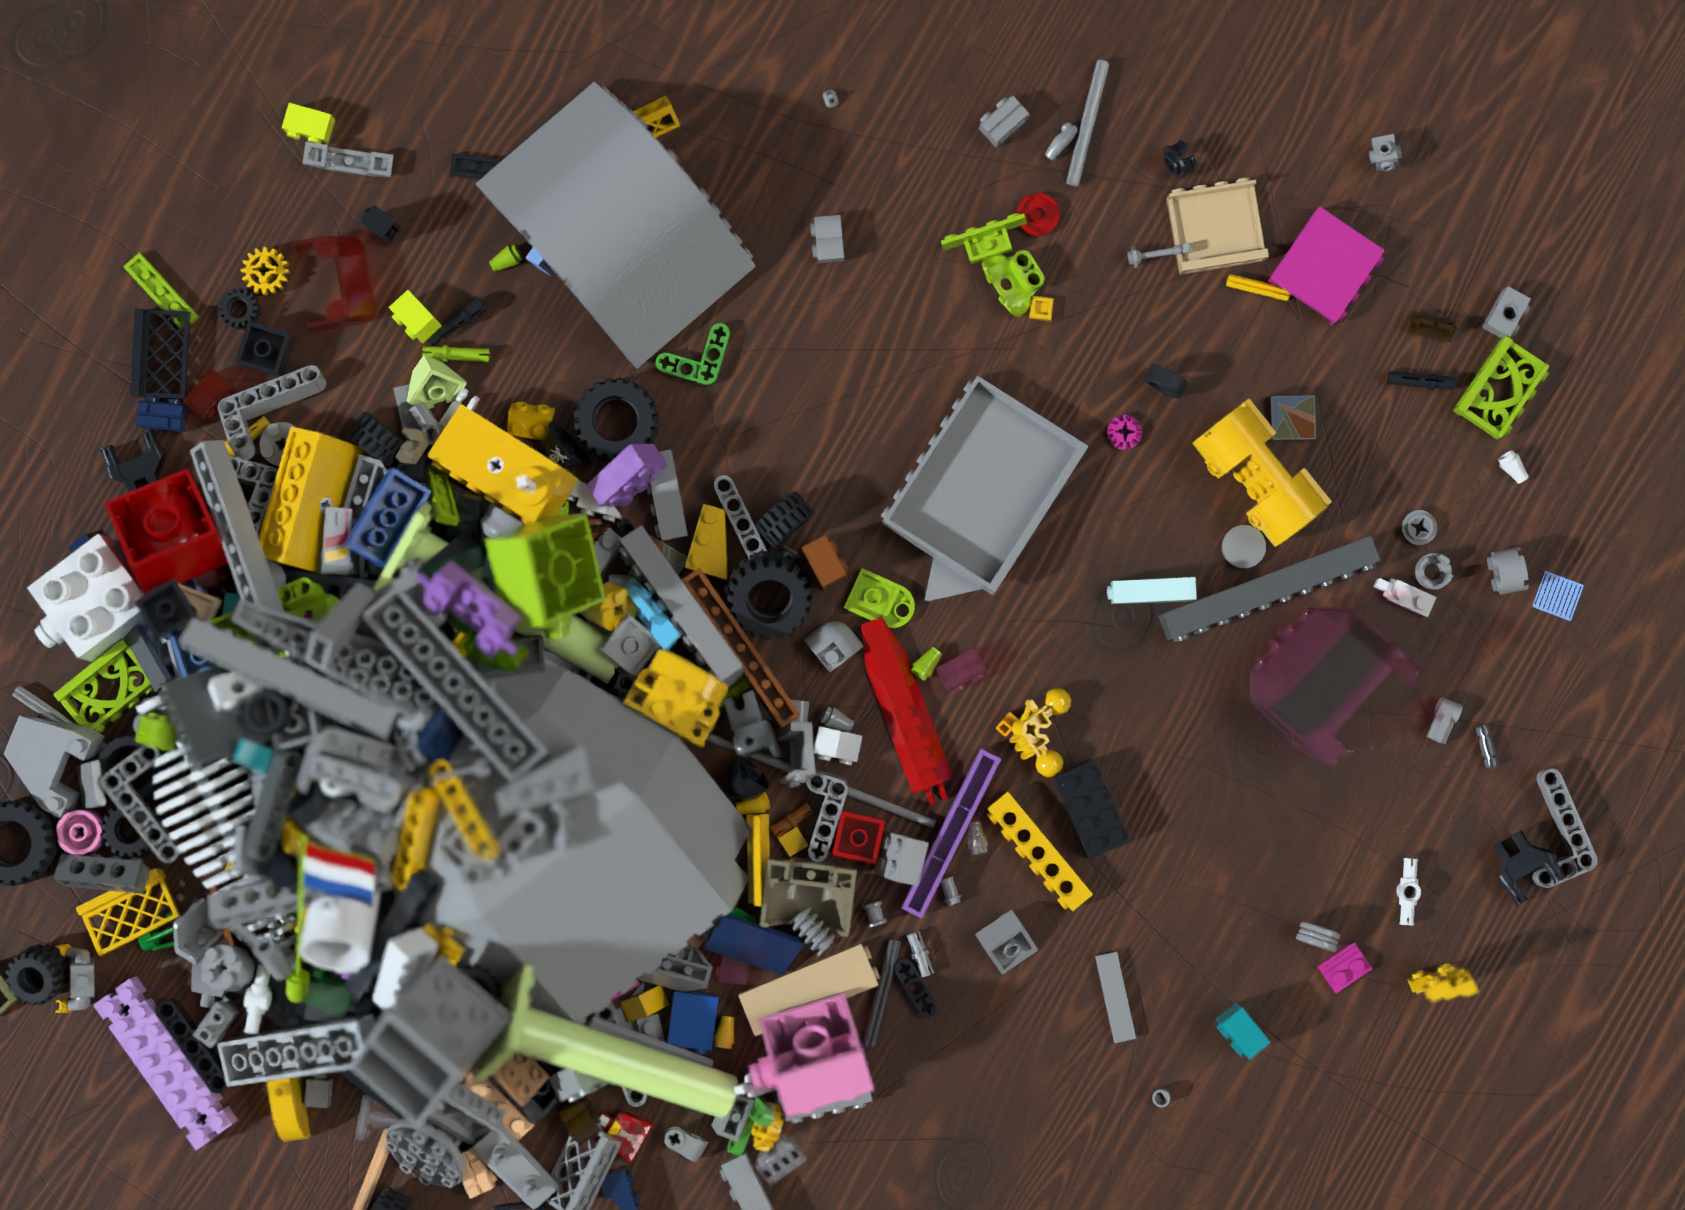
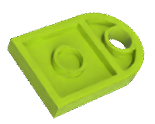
[844,568,915,628]

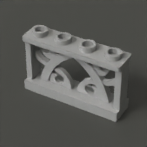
[427,1083,505,1144]

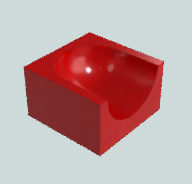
[104,468,229,595]

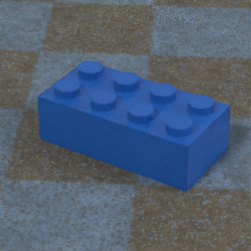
[343,468,432,568]

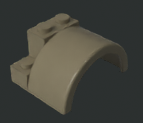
[760,857,857,937]

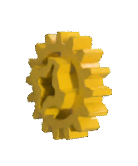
[241,247,290,296]
[752,1102,783,1152]

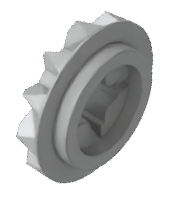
[1401,510,1437,545]

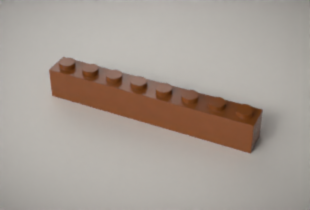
[681,568,800,730]

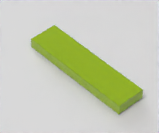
[124,252,199,332]
[426,463,459,526]

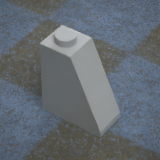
[924,558,981,602]

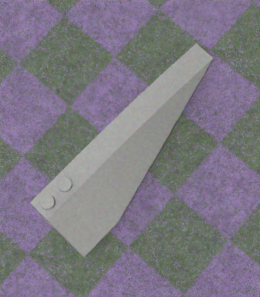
[232,599,445,722]

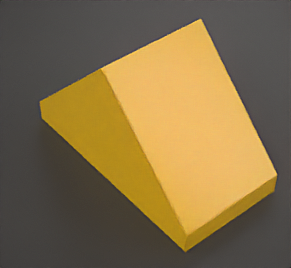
[620,985,670,1022]

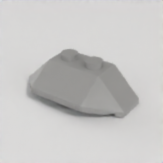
[344,455,387,531]
[638,944,713,992]

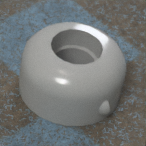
[480,503,526,538]

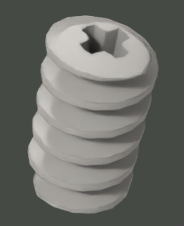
[788,907,836,957]

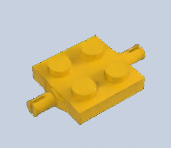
[423,923,465,970]

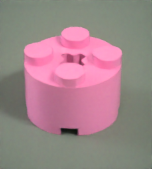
[56,809,106,855]

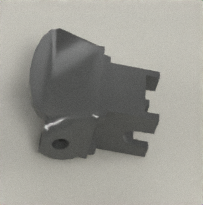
[723,691,781,758]

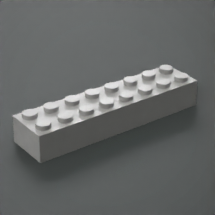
[619,525,744,688]
[217,1015,376,1087]

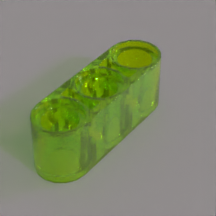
[463,631,529,672]

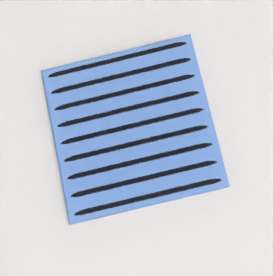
[1532,571,1584,621]

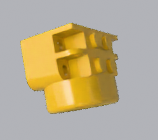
[623,649,728,748]

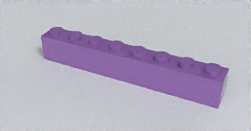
[901,749,1001,918]

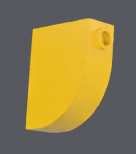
[267,1076,310,1142]

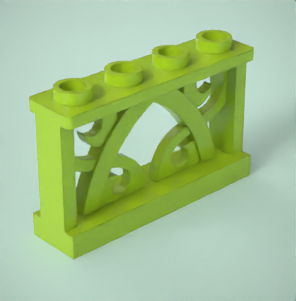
[1453,336,1550,440]
[53,639,154,734]

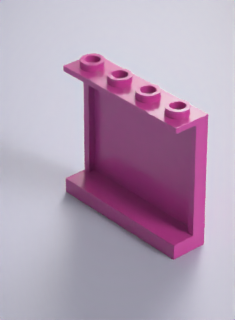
[1267,206,1385,325]

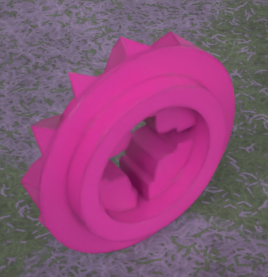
[1107,415,1143,450]

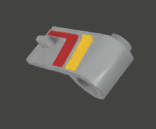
[318,507,353,576]

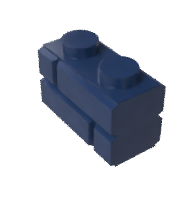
[136,397,188,433]

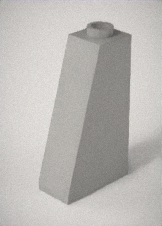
[305,582,377,672]

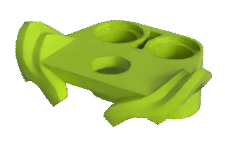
[982,250,1044,317]
[277,578,340,623]

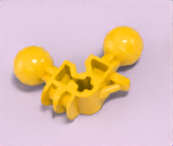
[1010,688,1071,778]

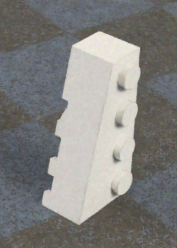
[373,928,439,1013]

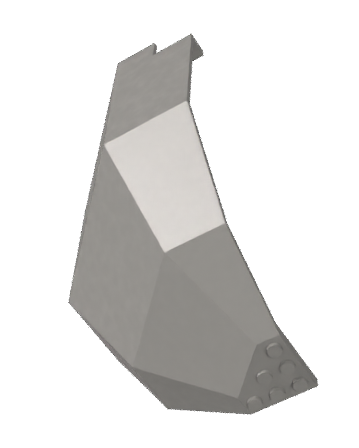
[392,648,752,1025]

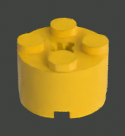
[586,582,639,632]

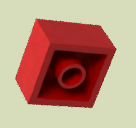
[832,811,885,864]

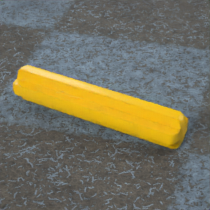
[1227,274,1291,301]

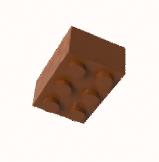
[802,535,848,590]

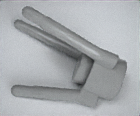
[436,757,493,796]

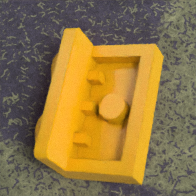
[507,402,555,440]

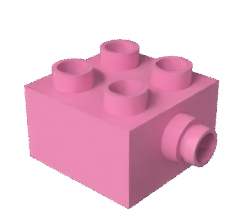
[749,993,874,1117]

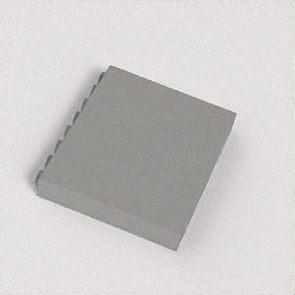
[881,376,1089,595]

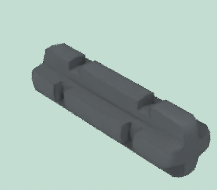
[1476,725,1498,768]

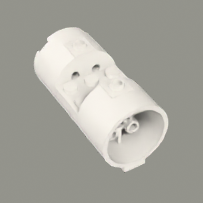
[300,891,381,973]

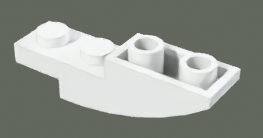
[567,481,622,522]

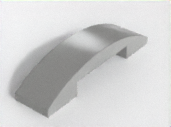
[303,142,394,177]

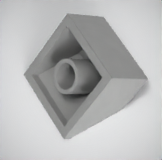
[975,910,1038,975]

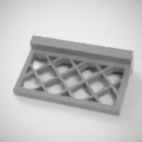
[309,752,418,805]
[545,1130,622,1210]

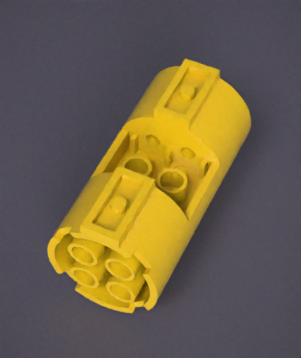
[1192,399,1332,547]

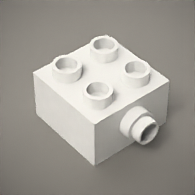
[27,534,147,662]

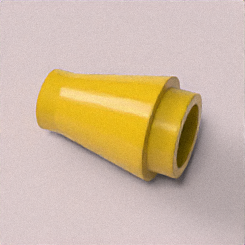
[736,792,770,815]
[713,1016,735,1049]

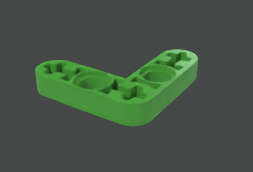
[656,323,730,386]
[728,1095,775,1156]

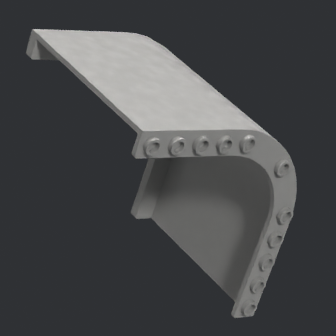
[475,82,756,369]

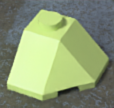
[407,355,467,409]

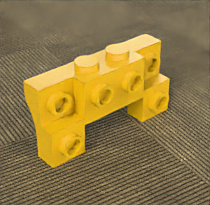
[1407,963,1478,1002]

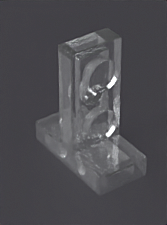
[355,1093,410,1141]

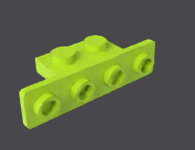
[941,213,1027,264]

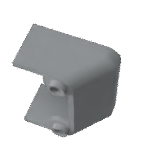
[296,727,405,792]

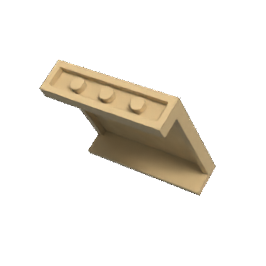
[1167,178,1269,275]

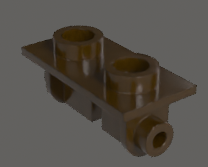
[1409,311,1457,342]

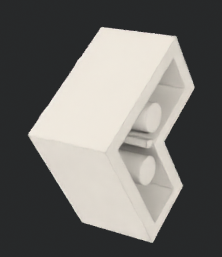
[814,727,863,765]

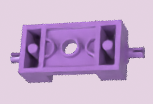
[415,561,522,659]

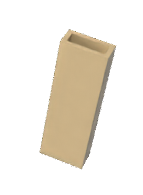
[738,942,880,1036]

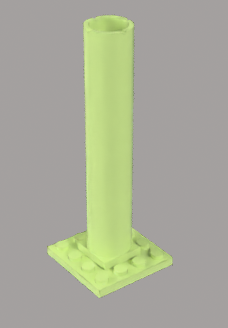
[373,498,619,684]
[475,964,738,1118]

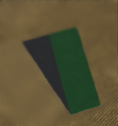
[417,531,490,580]

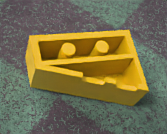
[685,504,728,581]

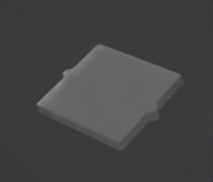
[304,982,350,1022]

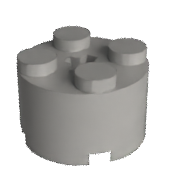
[260,422,297,467]
[1487,547,1529,595]
[201,945,255,992]

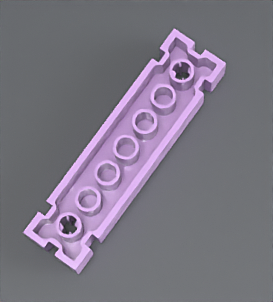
[93,976,238,1150]

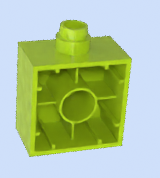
[486,514,606,639]

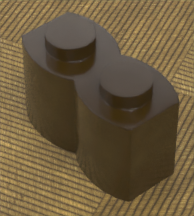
[557,1095,602,1145]

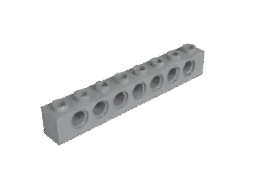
[208,862,393,929]

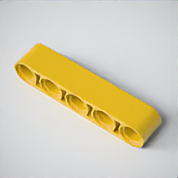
[430,761,500,861]
[392,785,440,889]

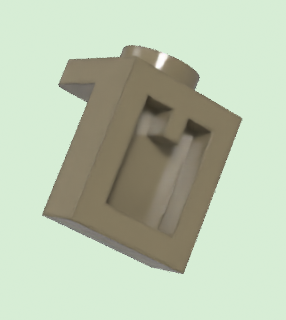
[396,428,429,464]

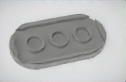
[439,789,518,867]

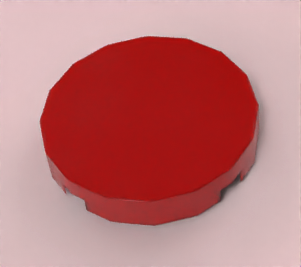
[1016,193,1060,237]

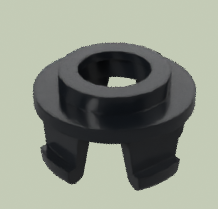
[1163,140,1197,179]

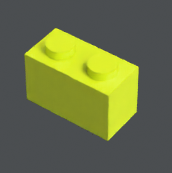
[282,103,335,144]
[389,290,442,343]

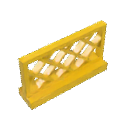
[747,814,770,906]
[76,868,181,956]

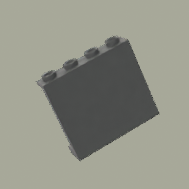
[160,666,274,771]

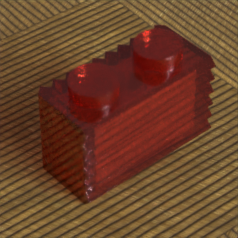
[183,369,236,421]

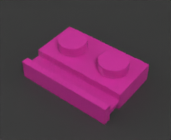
[1317,942,1372,993]

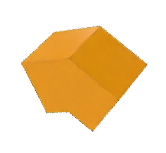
[996,712,1018,737]

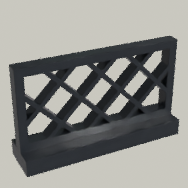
[130,308,191,399]

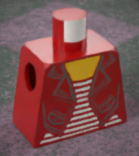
[599,1110,654,1162]

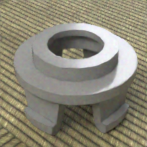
[1415,553,1453,590]

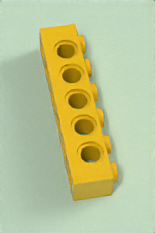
[986,791,1093,911]

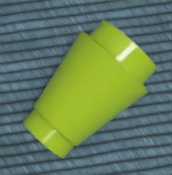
[489,244,523,272]
[912,647,942,680]

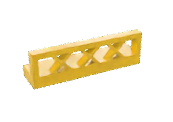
[633,96,681,138]

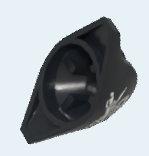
[541,420,591,467]

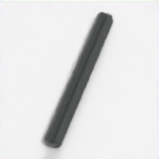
[863,939,901,1047]

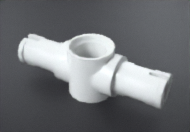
[1396,858,1421,926]
[244,965,272,1034]

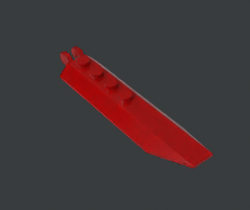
[861,617,953,806]

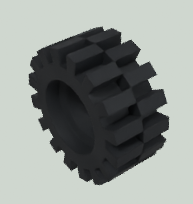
[218,288,261,330]

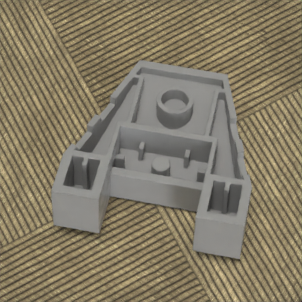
[4,715,104,818]

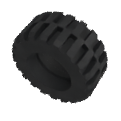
[574,377,660,463]
[727,550,812,639]
[0,800,60,886]

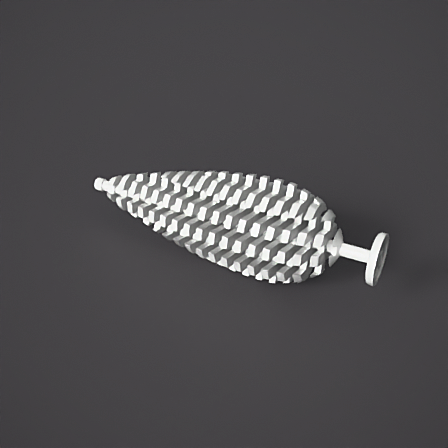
[136,696,302,970]

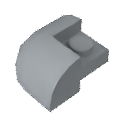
[803,621,864,673]

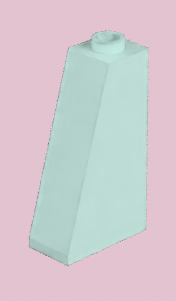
[1107,577,1196,604]

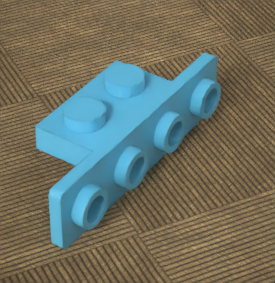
[623,577,681,650]

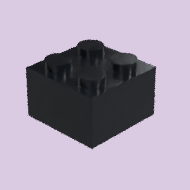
[235,321,296,378]
[134,578,200,644]

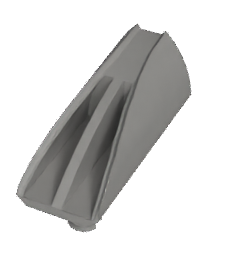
[470,1124,559,1210]

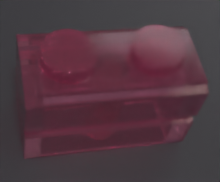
[935,648,987,694]

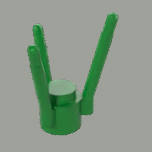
[138,908,179,951]

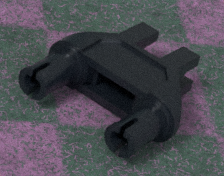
[99,429,166,493]
[1493,830,1567,906]

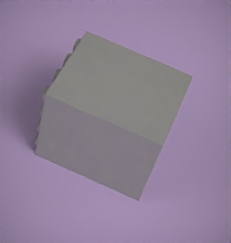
[349,956,512,1127]

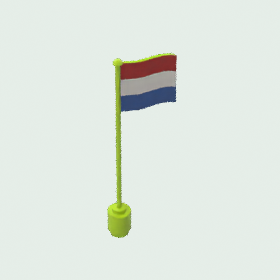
[286,836,375,1003]

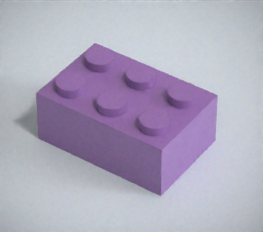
[586,444,668,507]

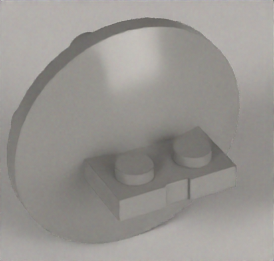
[385,1119,467,1188]

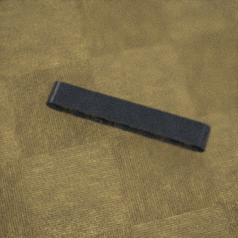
[344,869,440,1004]

